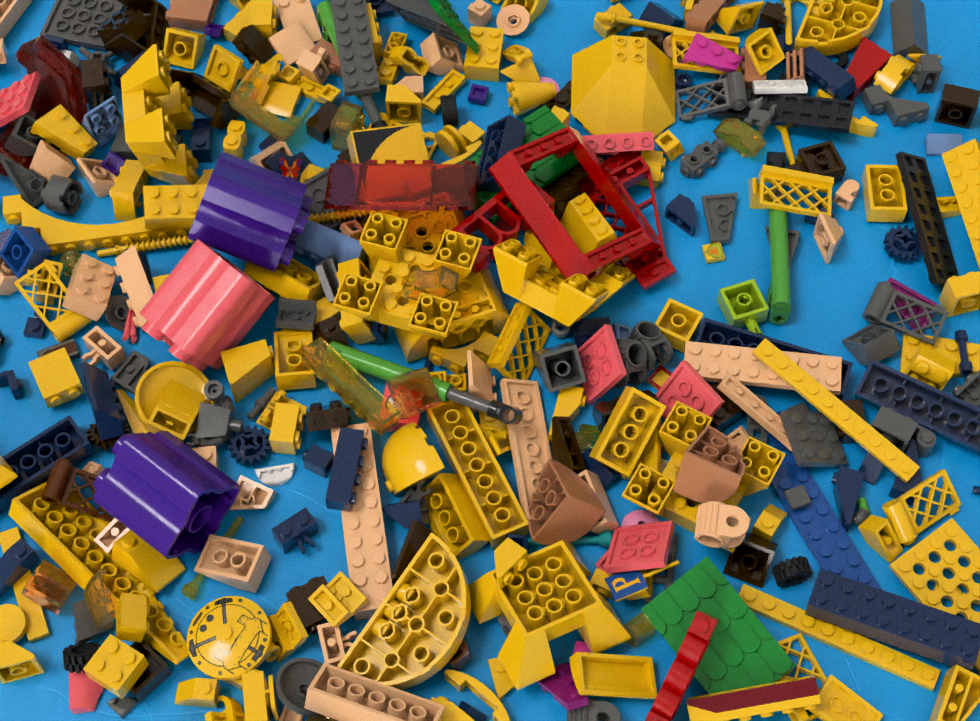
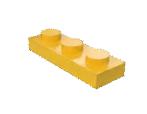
[421,69,466,114]

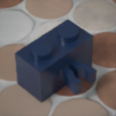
[271,507,319,555]

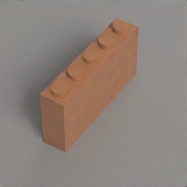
[165,0,219,32]

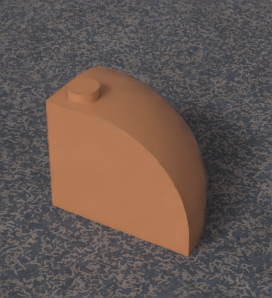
[673,425,746,503]
[528,458,606,546]

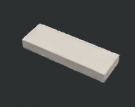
[752,79,808,94]

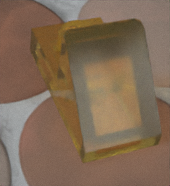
[575,424,601,453]

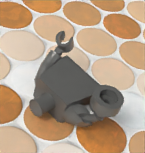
[185,380,244,448]

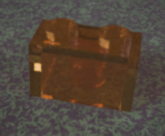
[386,367,441,419]

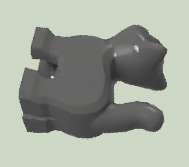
[743,96,778,134]

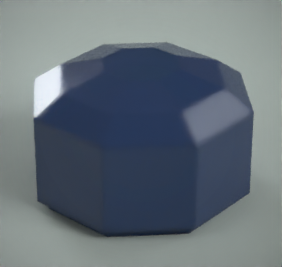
[675,73,692,90]

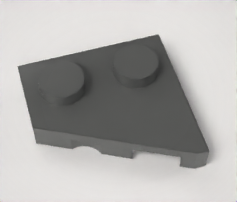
[110,350,151,395]
[72,597,113,646]

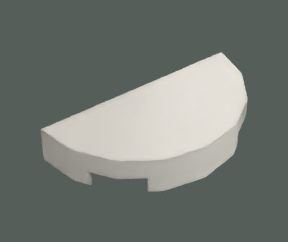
[255,463,295,487]

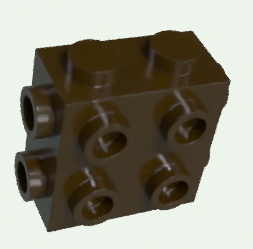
[306,400,352,432]
[286,575,328,635]

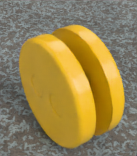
[435,125,467,159]

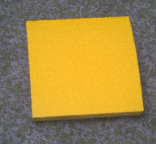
[258,80,303,119]
[308,571,369,628]
[268,601,309,662]

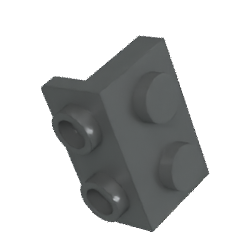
[275,298,317,330]
[952,370,980,407]

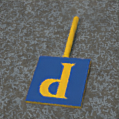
[605,560,680,602]

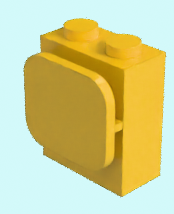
[28,347,85,408]
[242,669,280,721]

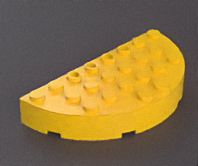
[794,0,883,56]
[337,532,471,690]

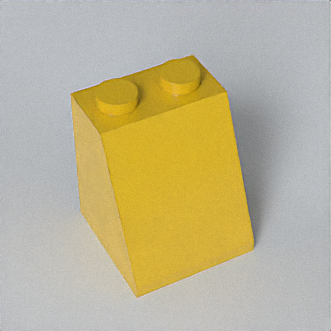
[220,339,275,403]

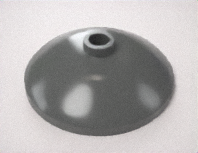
[275,658,323,716]

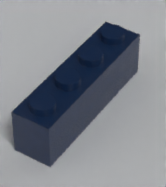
[797,46,857,100]
[325,427,368,512]

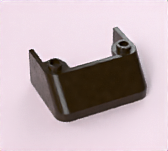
[104,0,168,61]
[168,69,248,130]

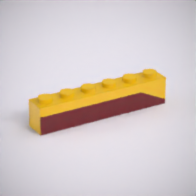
[686,675,821,721]

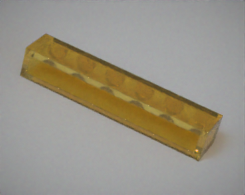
[301,337,400,436]

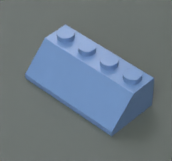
[293,219,367,266]

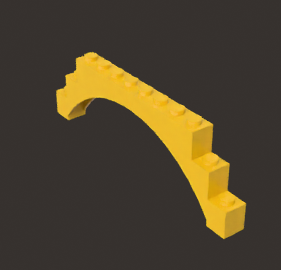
[2,169,214,256]

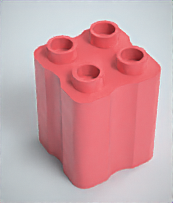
[139,239,275,372]

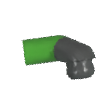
[852,497,870,525]

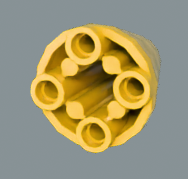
[506,81,556,116]

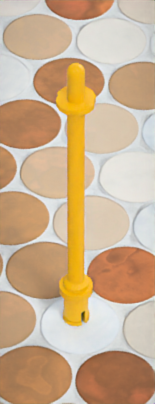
[595,10,729,36]

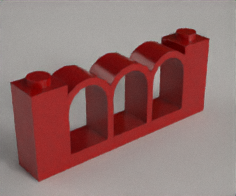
[451,180,555,274]
[645,610,720,721]

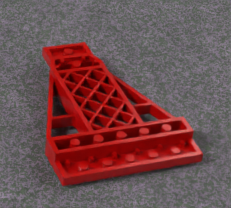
[558,151,676,291]

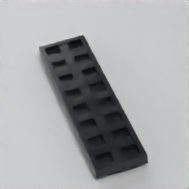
[707,86,855,134]
[896,151,959,287]

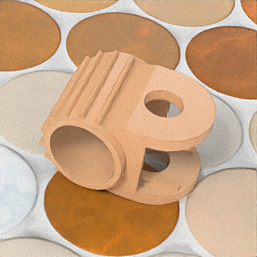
[694,501,749,548]

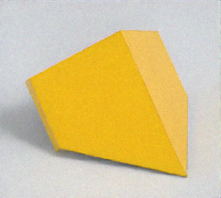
[499,58,541,82]
[748,178,772,209]
[478,424,511,457]

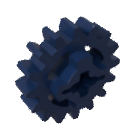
[883,225,922,263]
[228,425,271,467]

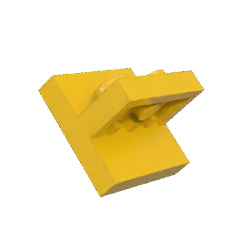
[203,44,250,92]

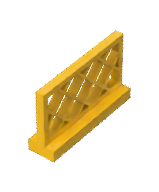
[669,29,741,74]
[758,164,834,217]
[486,302,551,380]
[778,633,827,721]

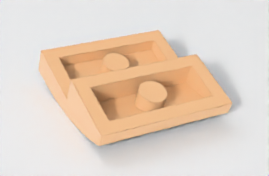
[268,21,315,66]

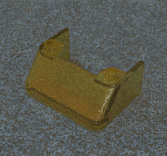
[229,60,315,141]

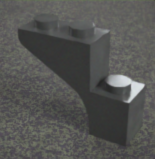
[861,85,930,127]

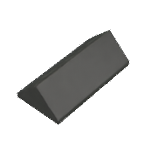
[890,0,928,57]

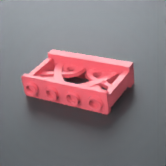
[582,132,654,156]

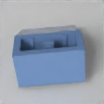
[81,96,124,149]

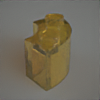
[713,118,766,158]
[403,265,459,300]

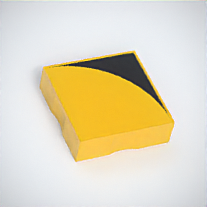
[346,123,434,207]

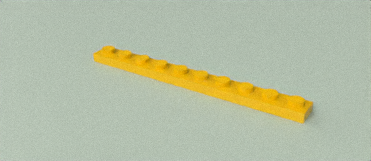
[752,338,920,483]
[739,583,941,691]

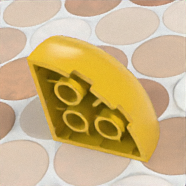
[382,422,445,496]

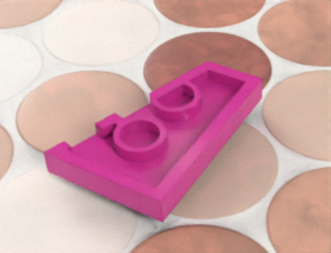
[681,33,743,73]

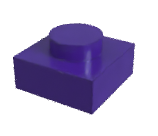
[204,23,225,38]
[468,84,489,105]
[101,150,126,175]

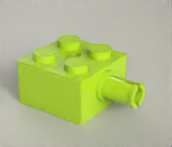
[717,279,769,335]

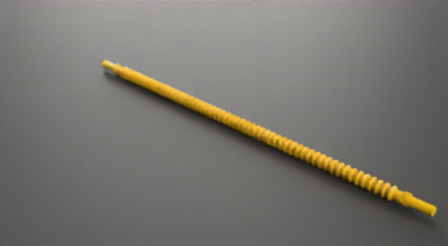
[97,199,409,258]

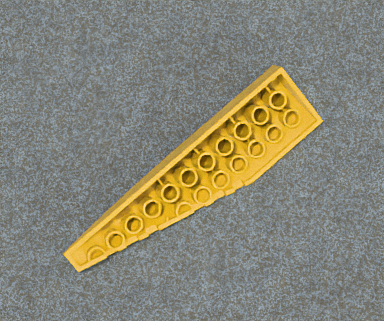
[8,482,189,665]

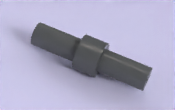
[247,387,276,421]

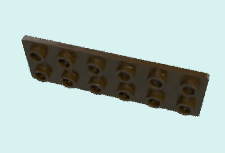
[513,157,604,219]

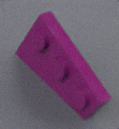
[887,277,939,334]
[535,662,589,711]

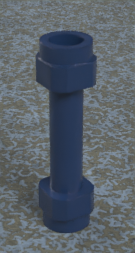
[954,330,973,375]

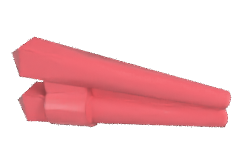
[122,310,137,344]

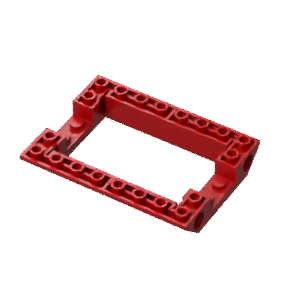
[489,126,661,280]

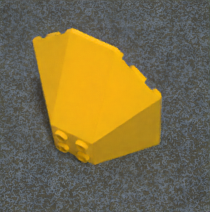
[570,35,675,139]

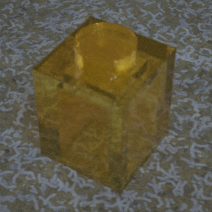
[624,612,655,649]

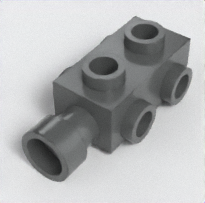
[680,137,727,179]

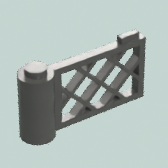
[675,71,748,123]
[862,281,949,346]

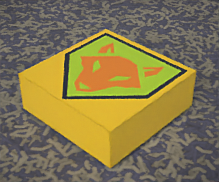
[702,242,725,264]

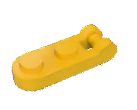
[502,44,533,66]

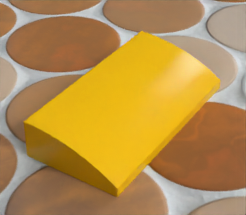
[569,652,657,699]

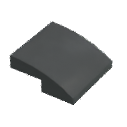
[315,254,339,302]

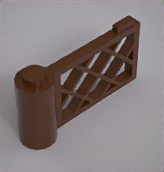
[41,458,114,523]

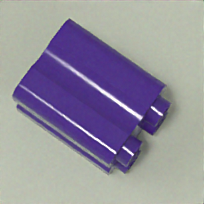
[187,151,314,272]
[93,431,241,559]

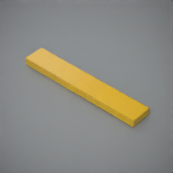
[0,527,51,643]

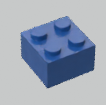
[0,226,52,279]

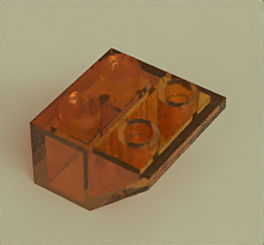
[21,559,77,615]

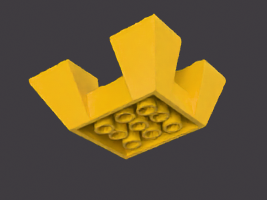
[121,44,199,185]
[332,210,482,338]
[493,230,636,327]
[621,401,786,553]
[469,540,631,690]

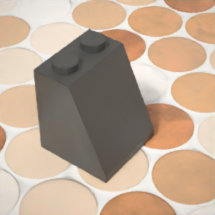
[532,342,586,393]

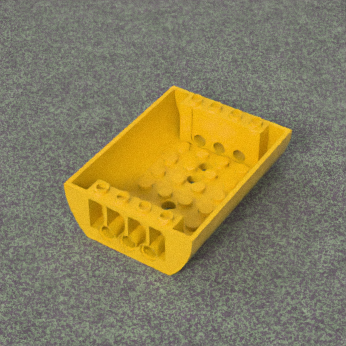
[359,192,510,363]

